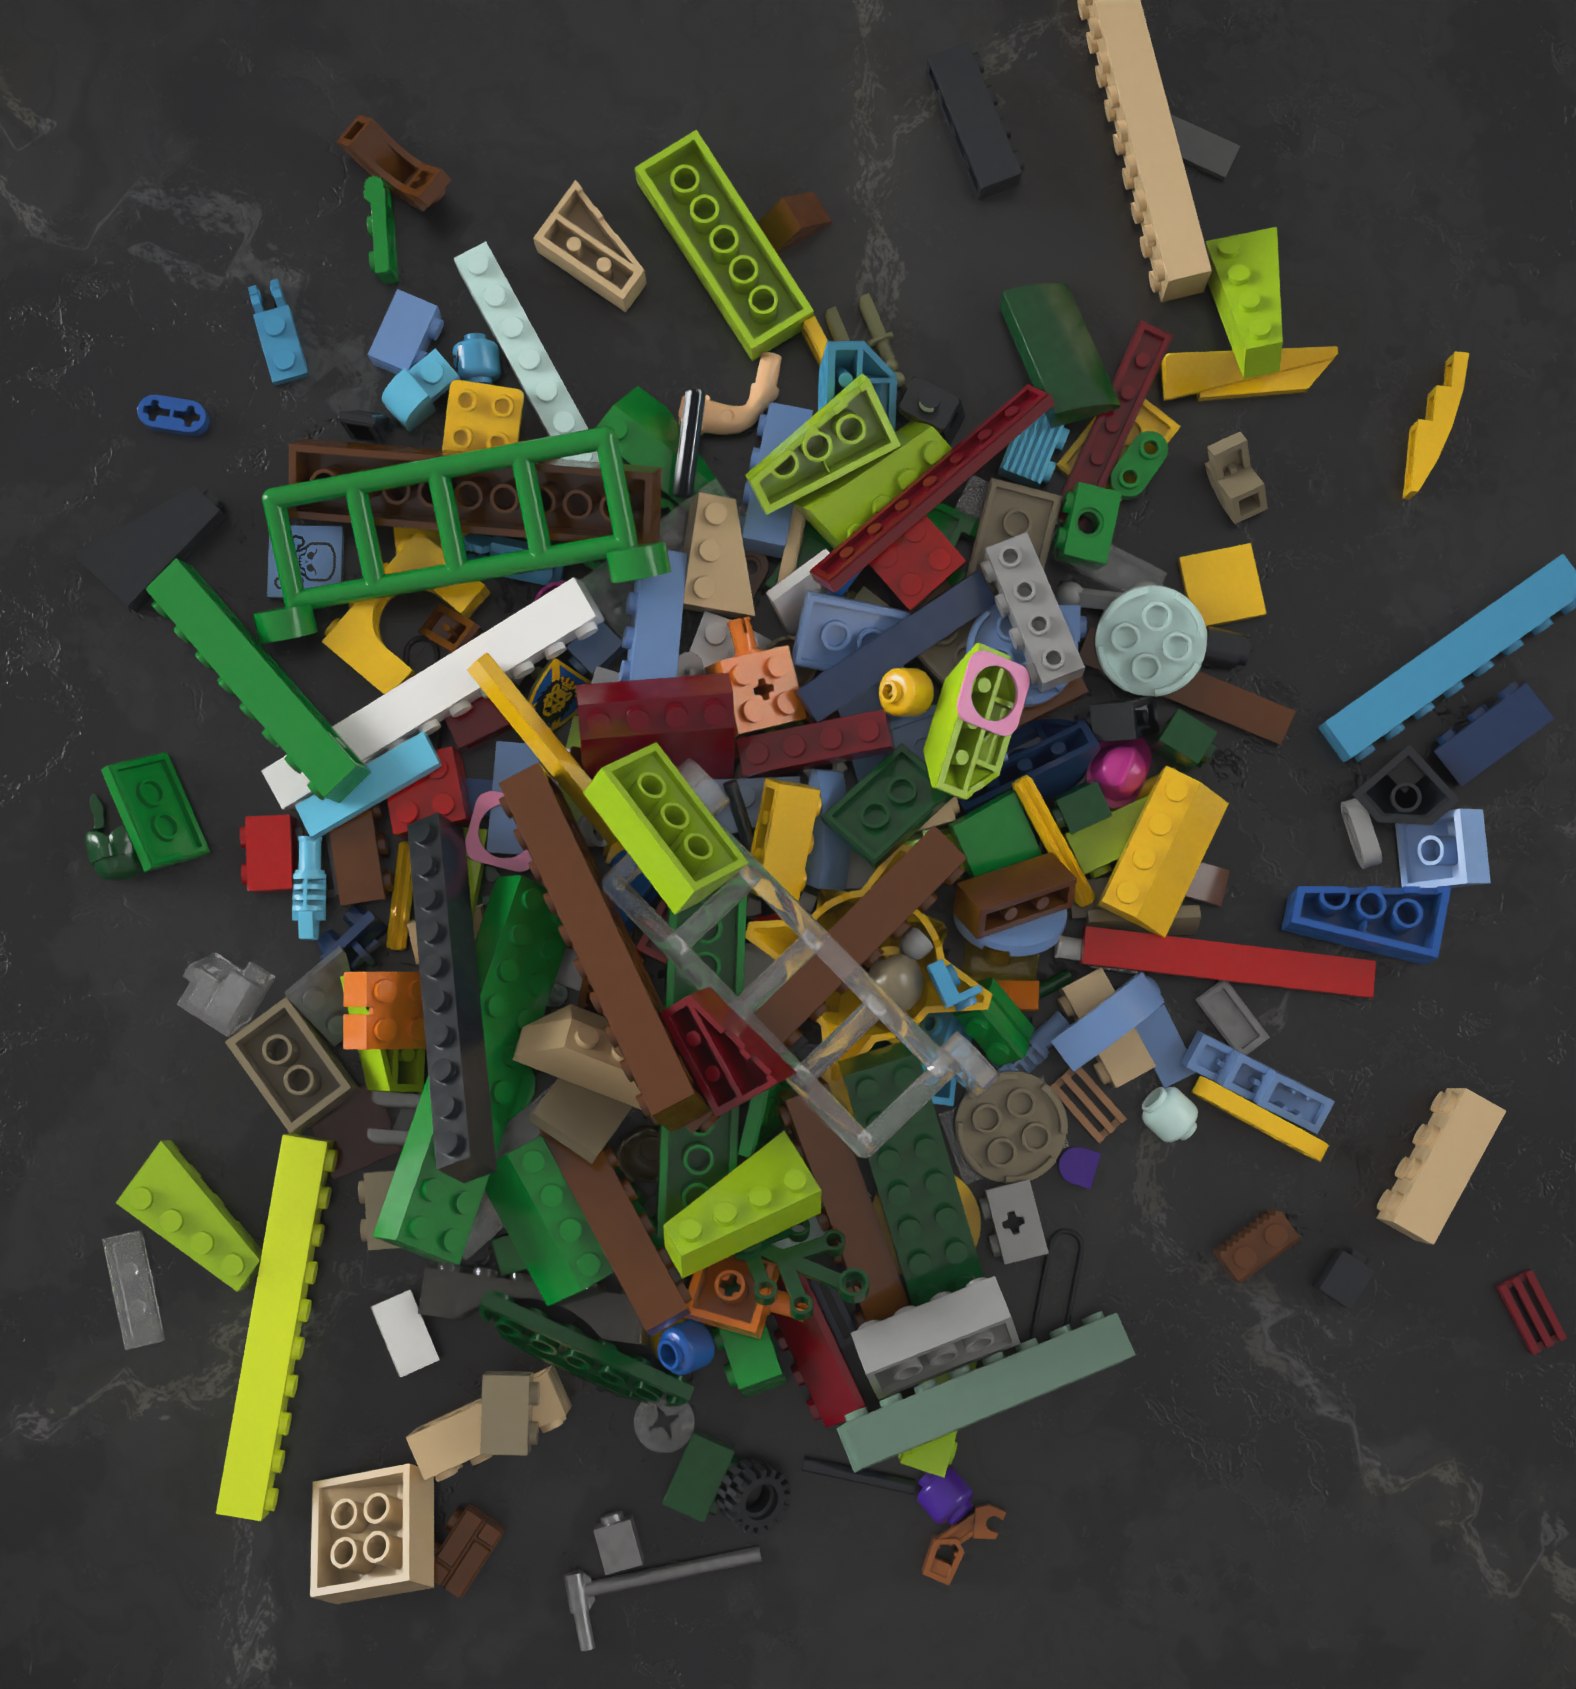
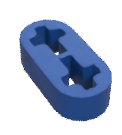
[137,395,210,437]

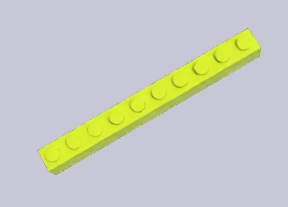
[216,1133,338,1521]

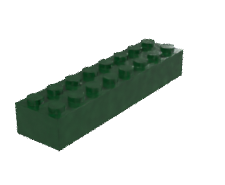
[838,1039,984,1307]

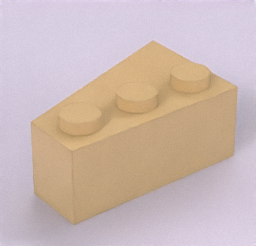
[533,180,647,312]
[683,492,755,619]

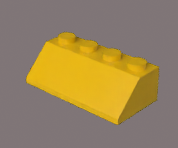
[1097,766,1229,938]

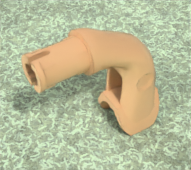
[678,352,782,435]

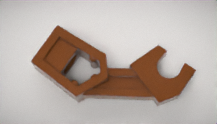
[921,1503,1006,1585]

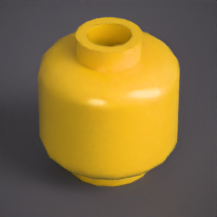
[878,668,934,717]

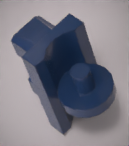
[317,905,388,970]

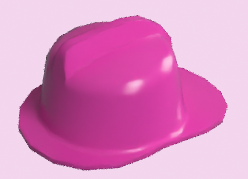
[1085,737,1152,809]

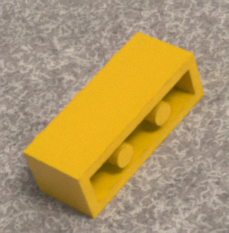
[747,778,822,902]

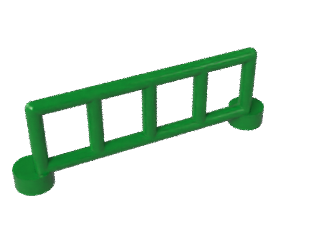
[253,426,671,643]

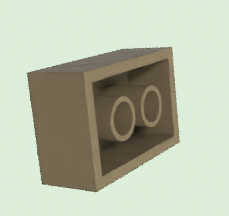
[225,997,360,1134]

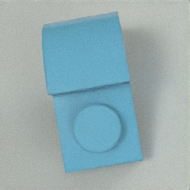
[382,348,461,433]

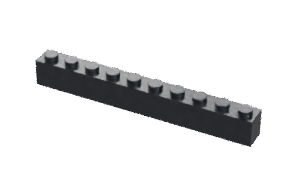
[407,812,497,1183]

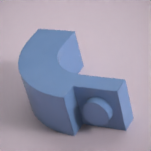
[1051,971,1164,1072]

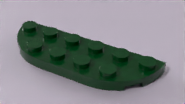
[479,1290,695,1407]

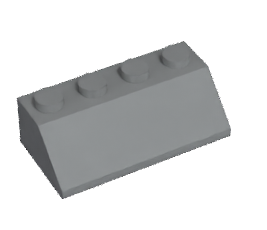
[851,1276,1021,1400]

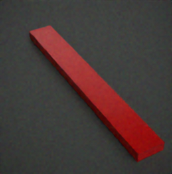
[1080,926,1376,998]

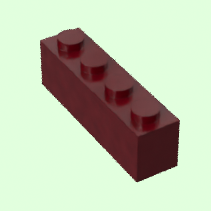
[736,709,895,778]

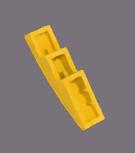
[1403,351,1469,500]

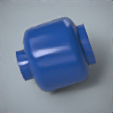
[657,1320,715,1375]

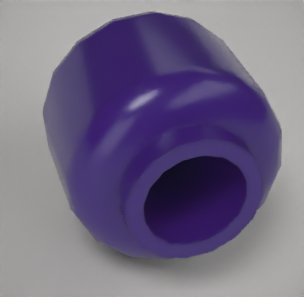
[917,1467,973,1526]

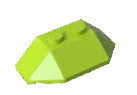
[923,643,1016,800]

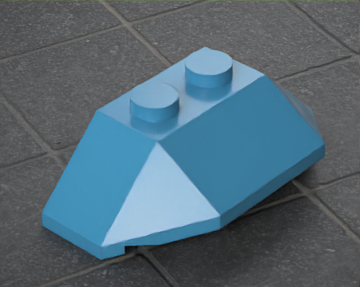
[818,341,897,432]

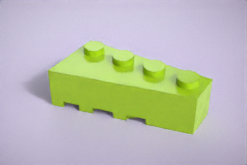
[663,1130,822,1279]

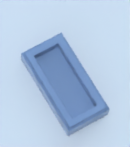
[1135,1005,1196,1088]

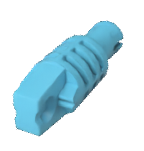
[292,836,327,940]

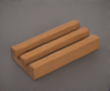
[1050,1067,1127,1144]

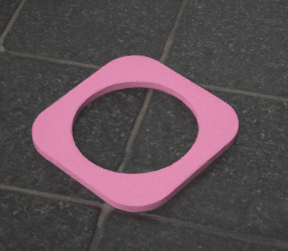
[957,651,1030,736]
[465,791,533,872]

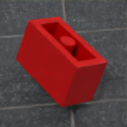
[240,814,298,894]

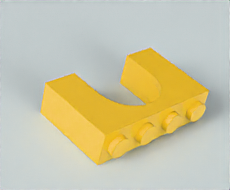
[322,530,490,694]

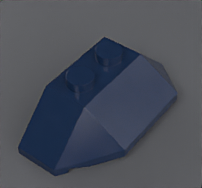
[957,719,1101,814]

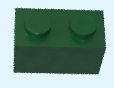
[1149,709,1217,773]
[662,1428,739,1523]

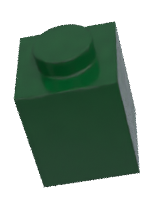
[1049,779,1113,834]

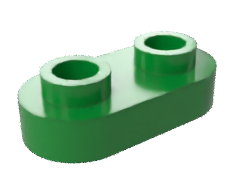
[1109,431,1168,500]

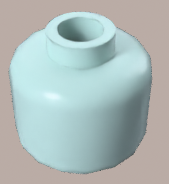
[1142,1087,1198,1142]

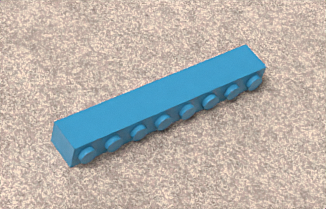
[1318,554,1576,763]

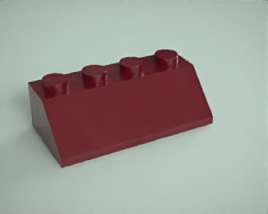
[767,1274,869,1428]

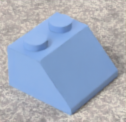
[1395,809,1491,888]

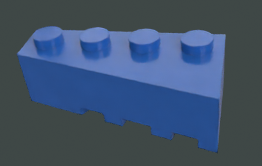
[1281,886,1451,966]

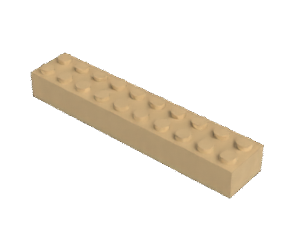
[1077,0,1212,303]

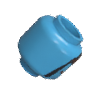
[452,333,501,385]

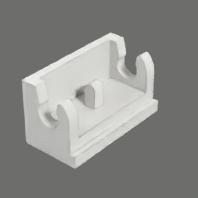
[371,1290,440,1377]

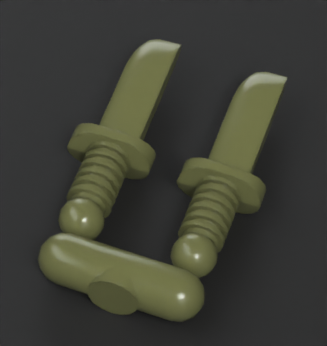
[825,293,905,388]

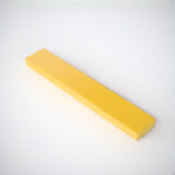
[467,652,619,846]

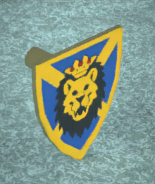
[527,657,591,731]

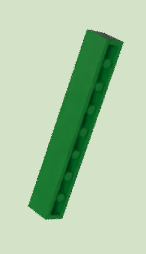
[145,558,371,803]

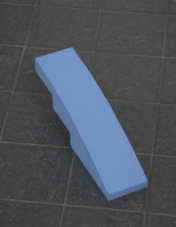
[1180,1030,1335,1134]

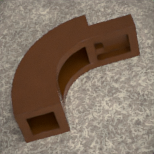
[336,115,452,212]

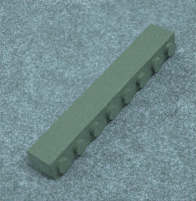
[837,1311,1136,1473]

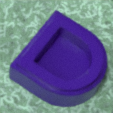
[1058,1147,1101,1189]

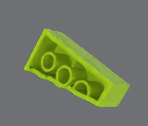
[1205,227,1283,379]
[745,373,901,515]
[791,420,952,549]
[116,1140,262,1292]

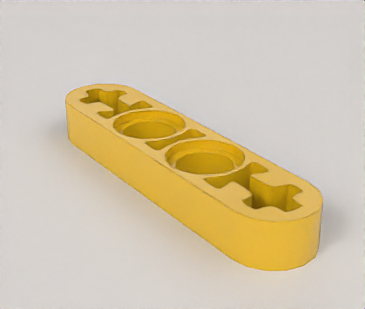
[1191,1076,1329,1162]

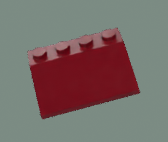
[576,673,735,781]

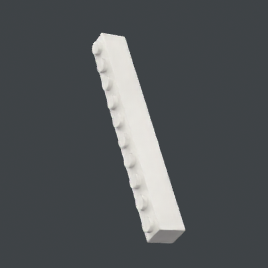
[261,577,605,812]

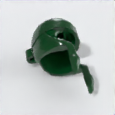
[85,793,145,881]

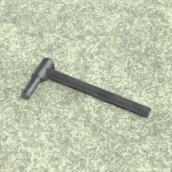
[563,1546,762,1651]

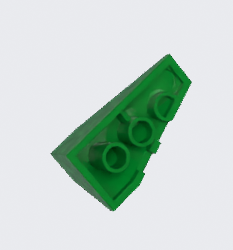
[596,386,730,515]

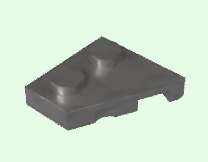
[284,945,351,1047]

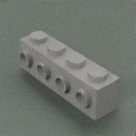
[980,532,1085,693]

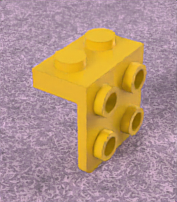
[442,380,524,452]

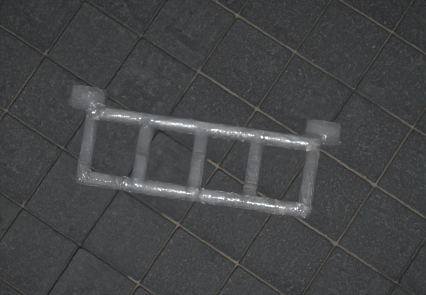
[601,758,1000,1158]

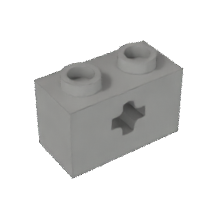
[979,1179,1048,1264]

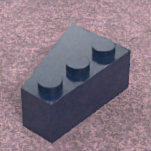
[1434,680,1555,787]

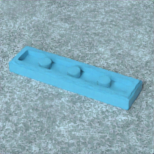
[295,731,443,840]

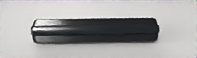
[672,388,706,499]

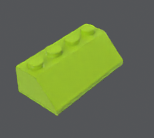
[583,742,749,915]

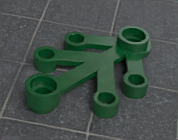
[732,1220,870,1321]

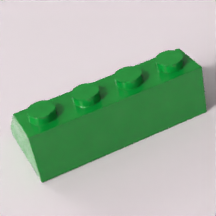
[485,1135,614,1306]

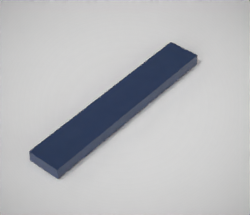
[795,570,996,723]

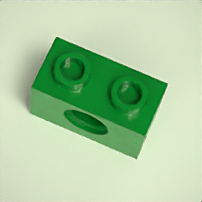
[1053,482,1122,570]

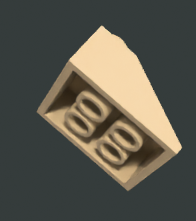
[310,1463,434,1604]

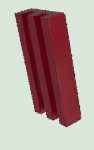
[1496,1269,1567,1355]

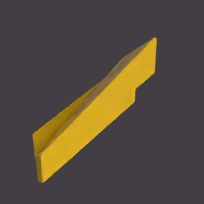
[1160,346,1338,401]

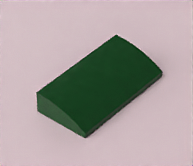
[999,283,1121,428]

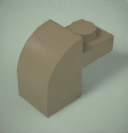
[1204,432,1268,524]

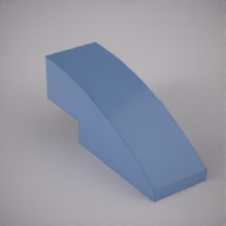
[805,768,850,890]

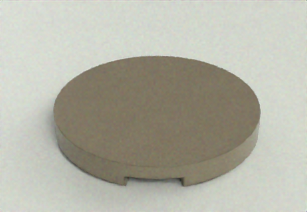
[954,1070,1068,1184]

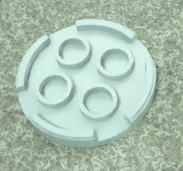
[1095,585,1208,697]

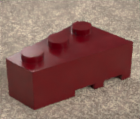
[659,987,797,1117]

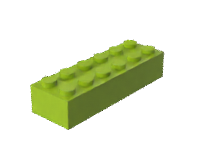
[635,130,814,361]

